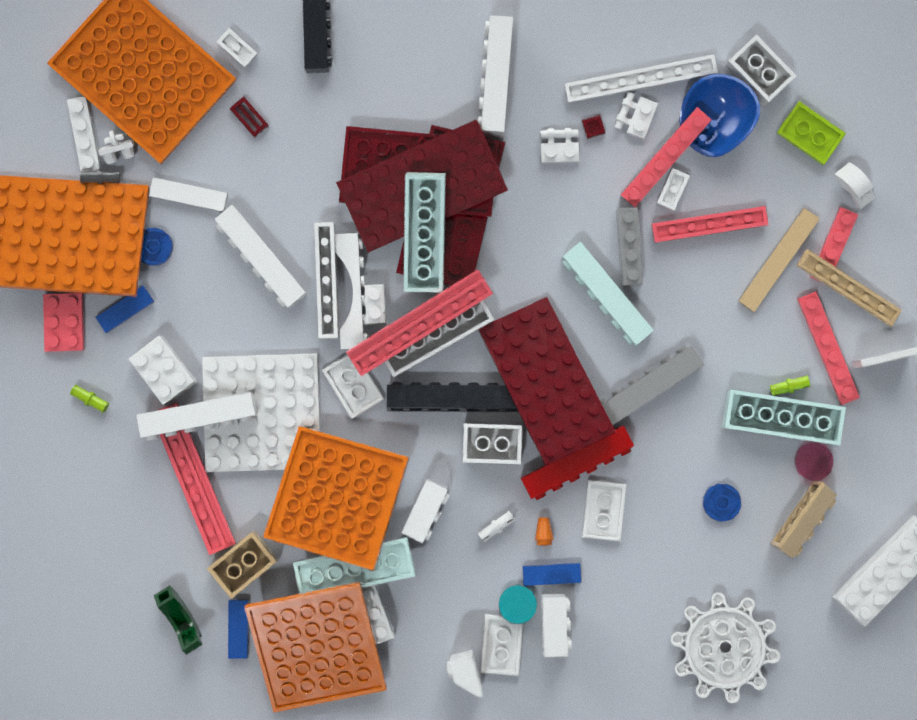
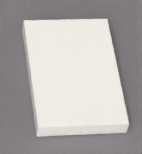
[852,347,917,369]
[322,355,384,419]
[582,480,626,542]
[480,614,523,676]

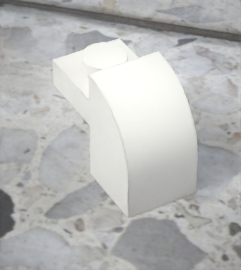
[835,162,876,209]

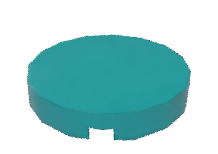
[498,585,537,624]

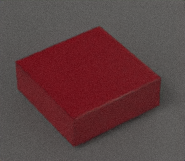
[581,115,606,139]

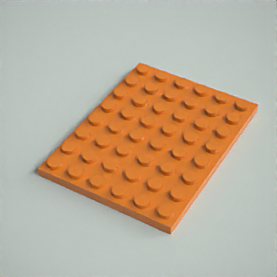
[47,0,237,164]
[0,175,150,297]

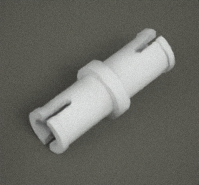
[478,511,516,542]

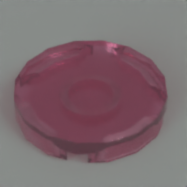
[794,443,834,481]

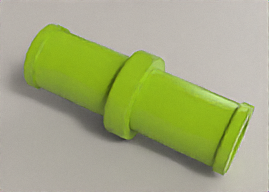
[770,375,811,396]
[70,384,109,413]

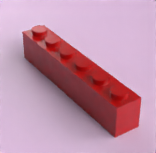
[520,425,634,501]

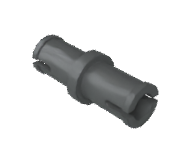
[80,169,120,184]

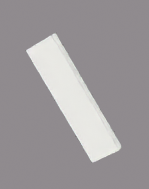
[149,177,228,212]

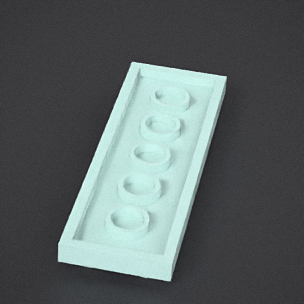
[293,537,416,594]

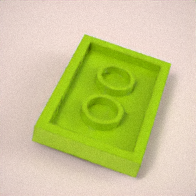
[776,101,846,166]

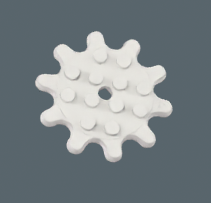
[670,592,780,703]

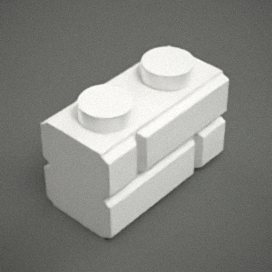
[364,284,386,325]

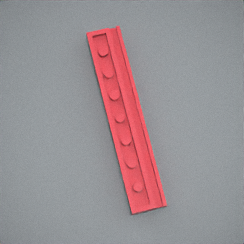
[346,269,493,376]
[157,402,236,555]

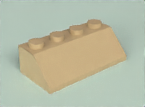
[770,481,837,558]

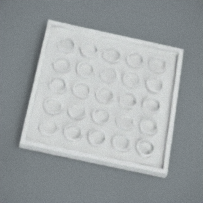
[202,353,320,472]

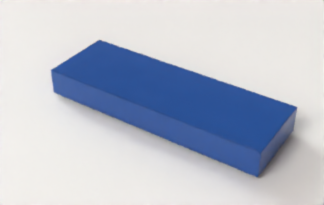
[95,286,155,333]
[522,563,581,586]
[228,600,248,659]

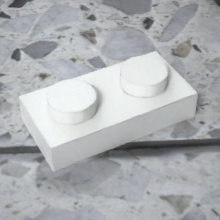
[217,28,258,69]
[656,168,690,211]

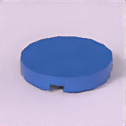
[141,228,173,266]
[703,483,741,522]

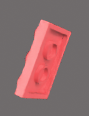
[43,293,84,352]

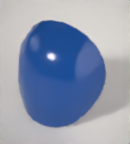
[679,74,760,157]

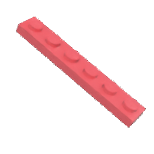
[620,107,711,207]
[651,206,769,243]
[797,292,860,405]

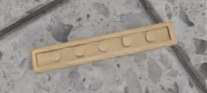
[738,208,820,312]
[796,249,902,326]

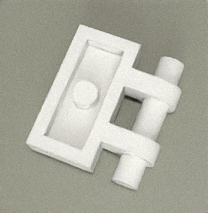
[614,92,658,140]
[540,128,579,164]

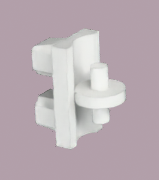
[98,130,135,164]

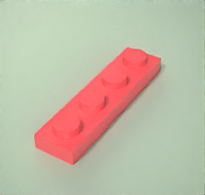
[810,207,858,283]

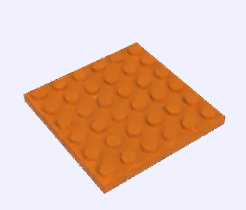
[263,426,409,571]
[245,582,387,713]

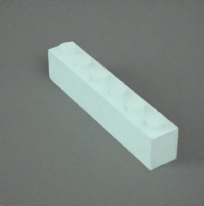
[562,242,654,346]

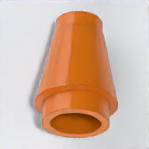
[535,518,554,546]

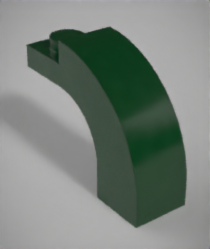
[154,585,203,655]

